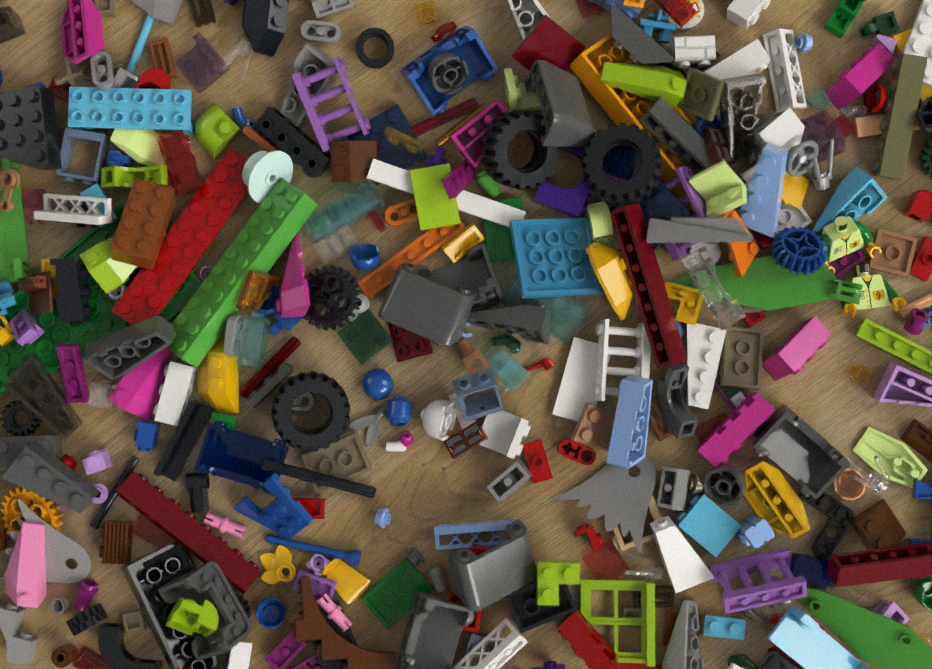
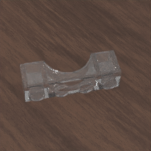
[681,246,746,330]

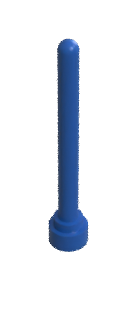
[265,534,361,567]

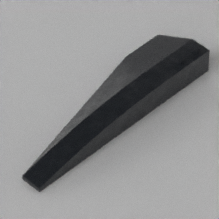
[121,541,218,669]

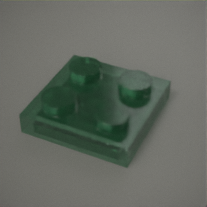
[337,309,394,365]

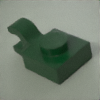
[859,11,900,37]

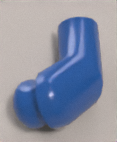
[231,107,256,130]

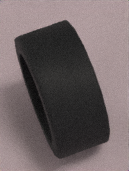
[356,28,394,69]

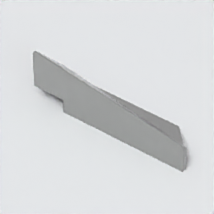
[646,217,753,243]

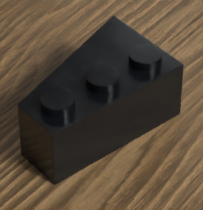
[50,257,92,323]

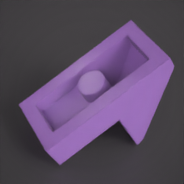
[9,308,44,346]

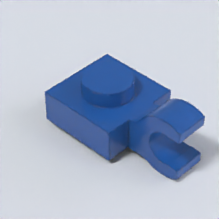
[107,150,133,167]
[268,312,303,336]

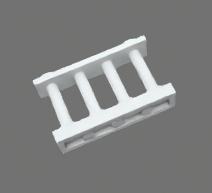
[593,319,651,401]

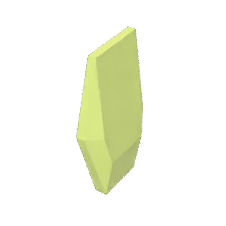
[110,129,187,173]
[852,427,928,489]

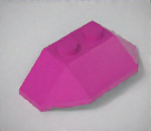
[61,0,105,64]

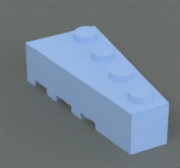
[738,143,788,238]
[606,375,653,468]

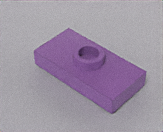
[293,569,338,600]

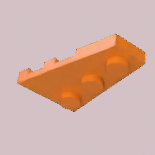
[719,209,760,277]

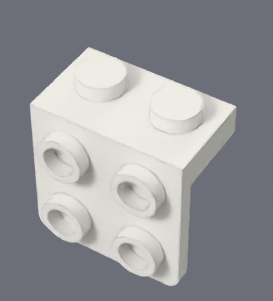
[477,410,531,459]

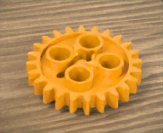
[0,486,63,541]

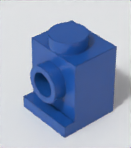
[134,421,160,451]

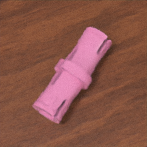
[204,512,246,539]
[316,592,353,632]

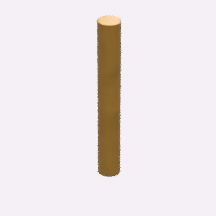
[435,104,485,147]

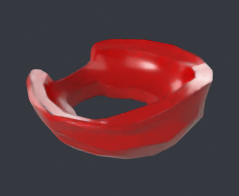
[863,81,887,114]

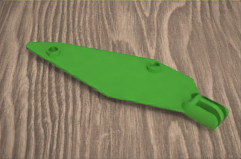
[671,255,863,311]
[798,587,932,669]

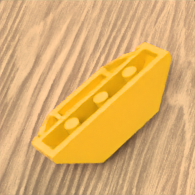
[585,241,636,320]
[197,333,239,413]
[744,461,810,539]

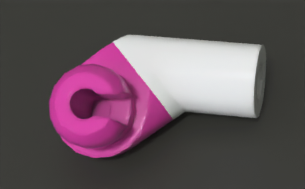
[386,431,413,452]

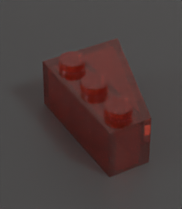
[157,130,204,197]

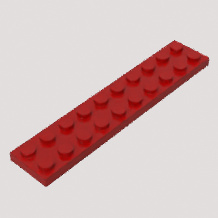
[111,147,248,325]

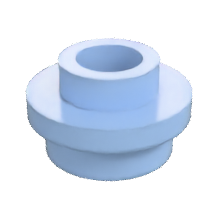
[795,33,813,53]
[375,508,392,528]

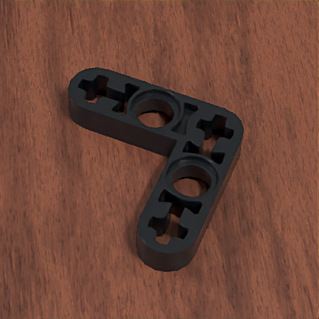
[799,490,854,559]

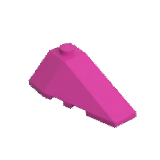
[275,233,310,318]
[108,347,173,421]

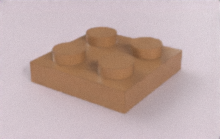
[868,229,918,278]
[571,402,615,455]

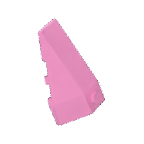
[4,521,47,608]

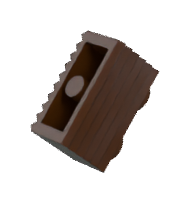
[99,520,133,564]

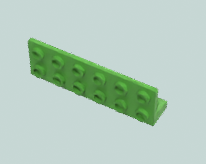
[0,158,31,283]

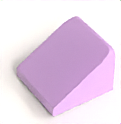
[870,34,897,55]

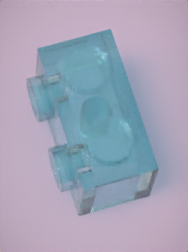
[488,347,531,393]

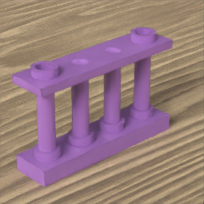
[291,56,371,152]
[663,165,713,261]
[710,548,807,614]

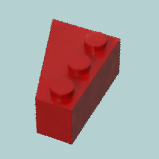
[557,609,618,669]

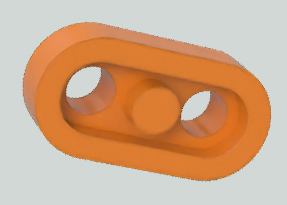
[385,199,418,227]

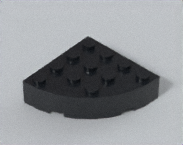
[0,84,62,170]

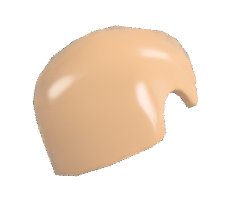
[833,468,865,500]

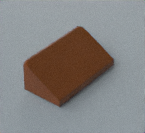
[901,419,932,462]

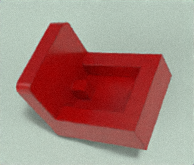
[574,524,603,553]

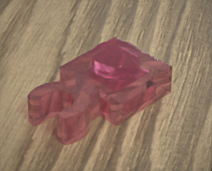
[23,189,46,224]

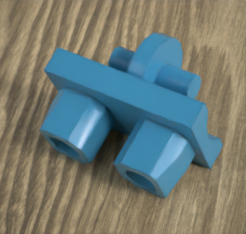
[638,8,677,43]
[0,279,17,316]

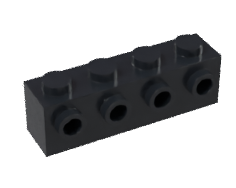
[254,107,331,178]

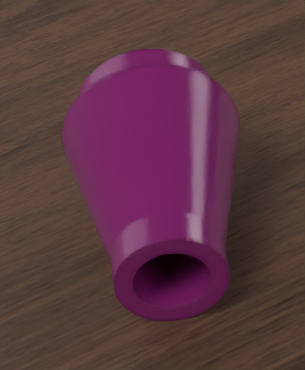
[74,579,98,611]

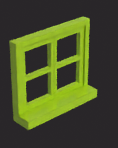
[581,578,655,667]

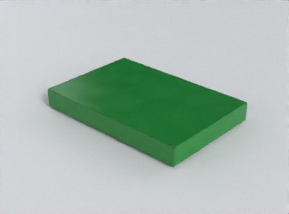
[484,197,523,261]
[361,557,433,629]

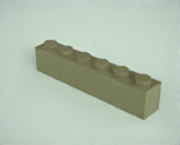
[872,53,928,179]

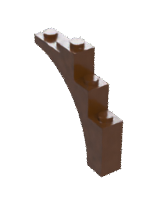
[291,576,397,669]

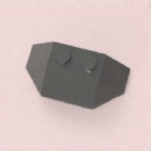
[611,4,674,64]

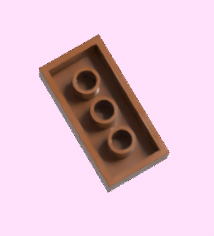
[110,178,176,270]

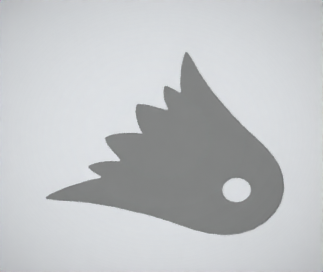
[554,457,656,554]
[0,498,91,584]

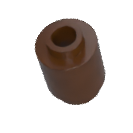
[51,643,78,668]

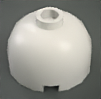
[420,399,457,441]

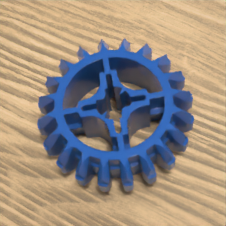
[771,226,828,275]

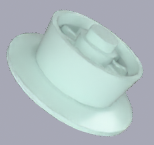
[242,150,293,203]

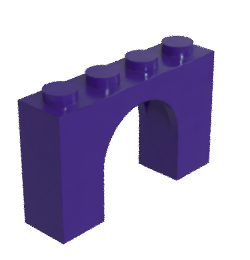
[533,136,596,218]

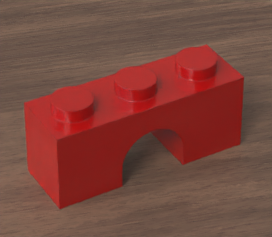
[902,190,932,223]

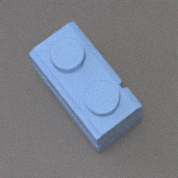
[736,515,775,548]

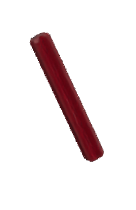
[409,98,479,137]
[239,337,301,399]

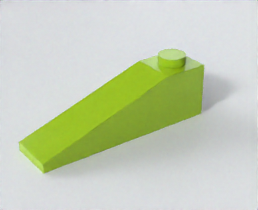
[600,62,687,108]
[80,233,166,294]

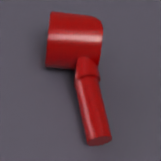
[751,229,771,249]
[525,357,555,371]

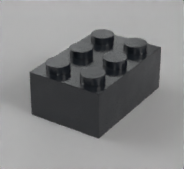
[505,578,577,634]

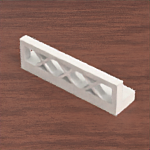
[763,28,807,112]
[34,193,112,225]
[454,618,528,669]

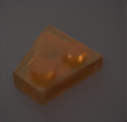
[236,270,283,313]

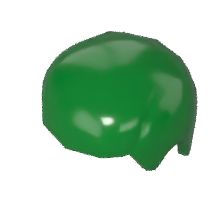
[914,577,932,610]

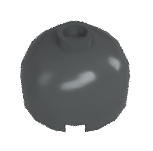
[427,52,469,95]
[703,464,746,506]

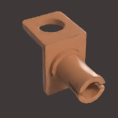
[457,339,490,374]

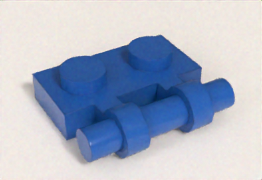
[603,149,639,180]

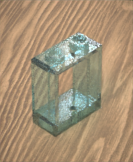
[237,312,271,367]

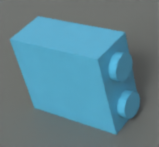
[675,493,741,557]

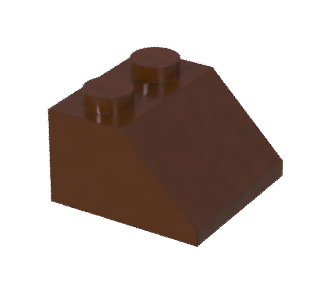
[330,141,378,183]
[851,499,906,550]

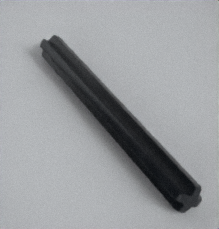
[260,458,376,498]

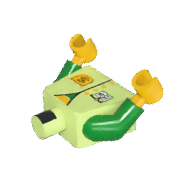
[821,216,882,275]
[840,264,907,317]

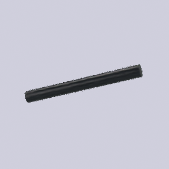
[90,456,140,529]

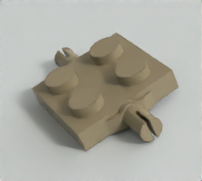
[54,49,124,87]

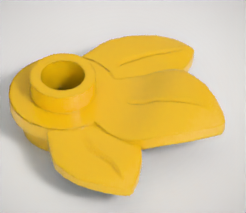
[260,545,296,584]

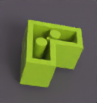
[536,559,580,605]

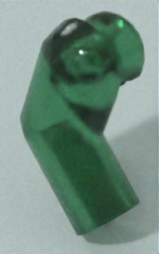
[492,334,521,353]
[728,654,758,669]

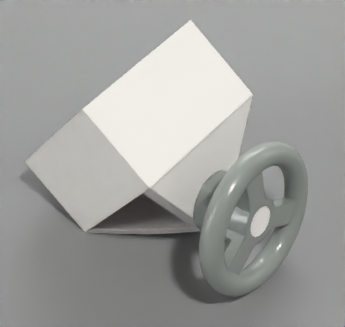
[746,107,819,177]

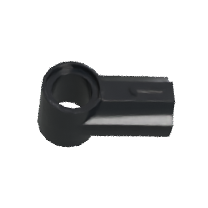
[185,471,210,513]

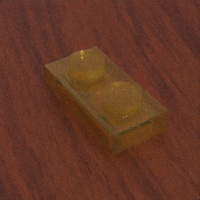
[384,126,425,154]

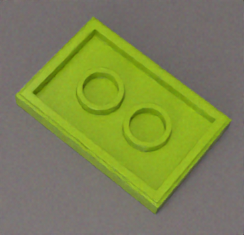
[409,163,461,231]

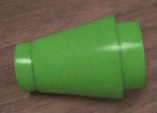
[475,169,501,199]

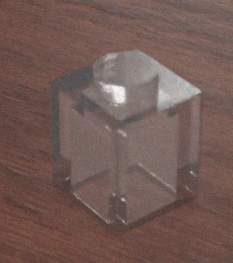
[88,379,117,409]

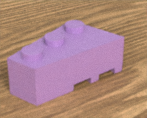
[872,362,932,407]

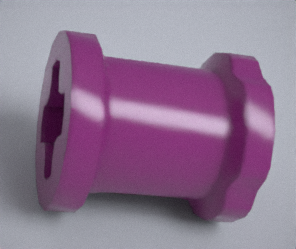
[903,308,929,335]

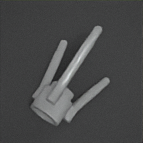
[804,139,834,190]

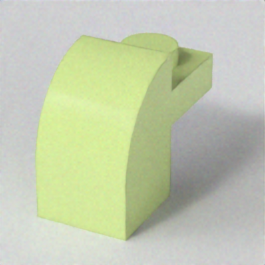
[586,201,614,248]

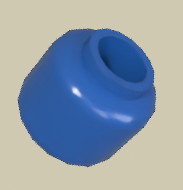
[386,395,412,426]

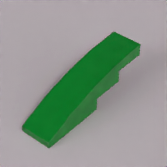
[823,0,865,39]

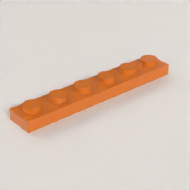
[358,221,465,300]

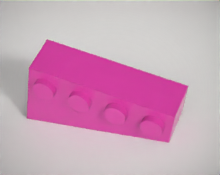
[696,392,776,468]

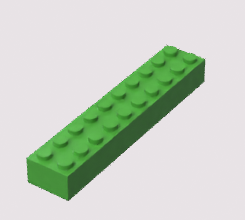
[167,178,318,368]

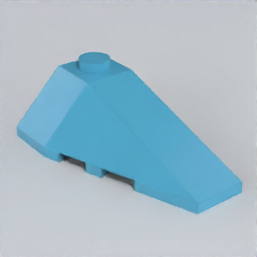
[811,166,888,236]

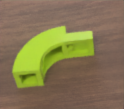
[101,164,168,190]

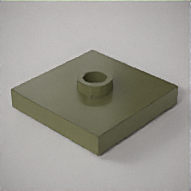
[678,68,725,121]

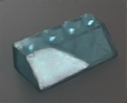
[303,182,386,246]
[500,272,590,344]

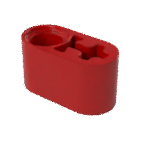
[557,438,596,465]

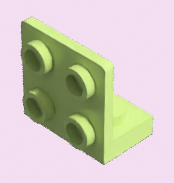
[504,68,542,112]
[689,161,747,217]

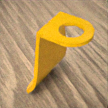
[321,558,370,604]

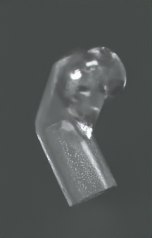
[839,103,867,118]

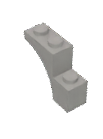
[0,603,39,666]

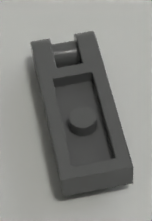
[246,363,293,409]

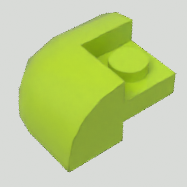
[194,102,241,159]
[165,597,219,637]

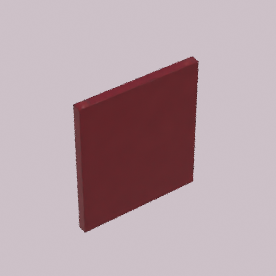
[511,14,586,71]

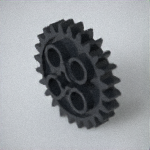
[302,265,362,331]

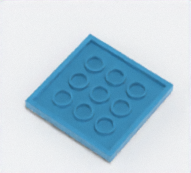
[509,217,602,298]

